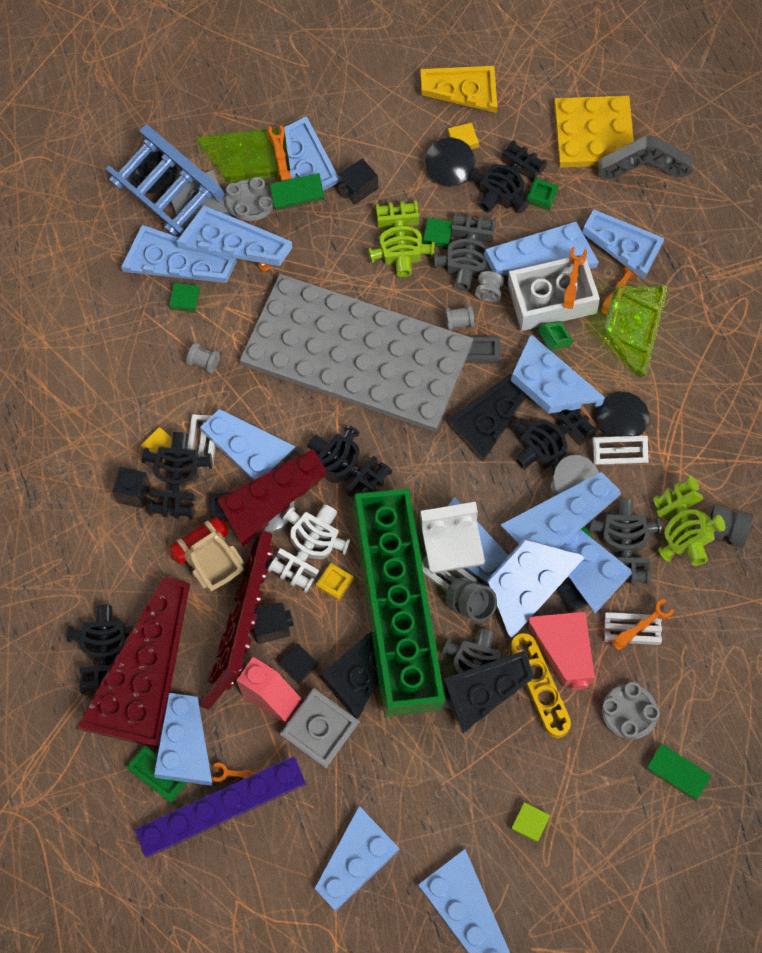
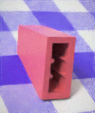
[527,612,595,690]
[237,657,304,725]

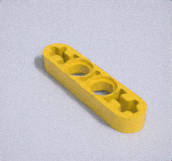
[511,633,571,739]

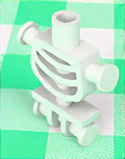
[268,504,350,593]

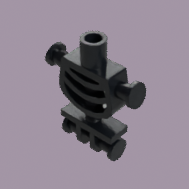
[469,140,548,213]
[512,409,598,476]
[307,425,393,497]
[141,432,213,520]
[67,605,136,694]

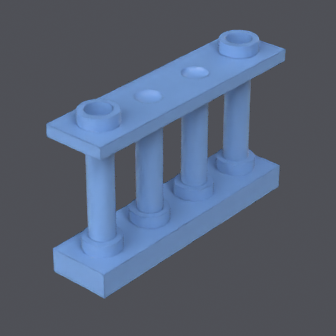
[106,124,225,236]

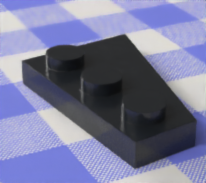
[449,374,527,462]
[319,632,379,719]
[443,650,535,734]

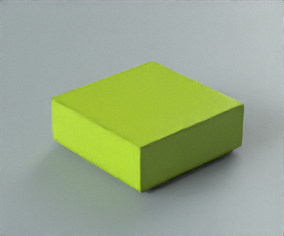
[511,802,551,843]

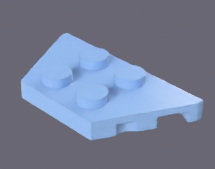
[511,335,605,414]
[487,539,584,638]

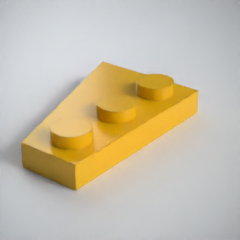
[421,66,497,113]

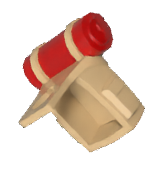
[169,516,245,593]

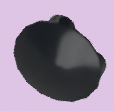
[425,137,475,187]
[129,151,177,193]
[596,391,649,443]

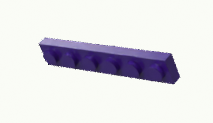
[135,756,307,858]

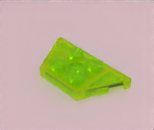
[198,128,287,182]
[602,285,668,378]

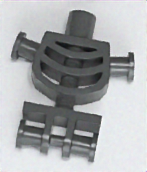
[434,212,496,290]
[589,499,662,585]
[441,629,501,722]

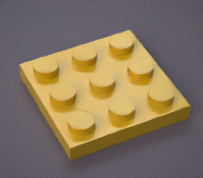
[554,96,634,168]

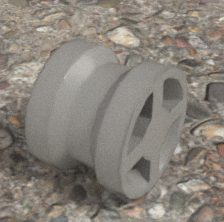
[475,271,504,302]

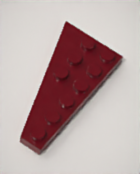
[199,530,273,710]
[75,577,190,748]

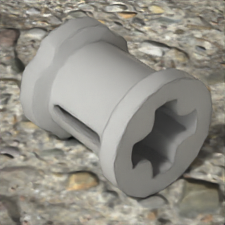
[445,304,475,331]
[186,343,220,374]

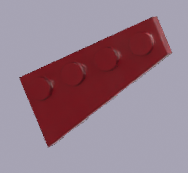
[217,449,327,547]

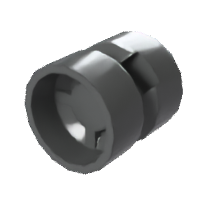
[710,503,753,548]
[445,578,497,622]

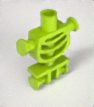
[368,200,435,277]
[653,476,725,566]

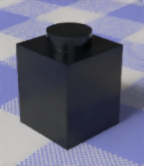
[338,158,378,205]
[112,467,150,508]
[254,602,294,644]

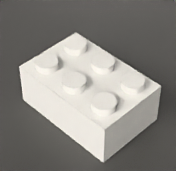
[507,254,600,331]

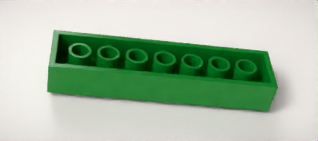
[352,489,445,717]

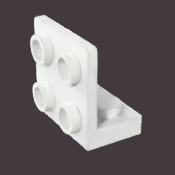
[420,502,485,574]

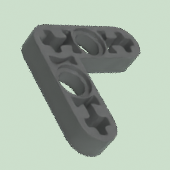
[598,136,693,179]

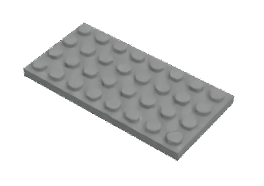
[240,274,474,433]

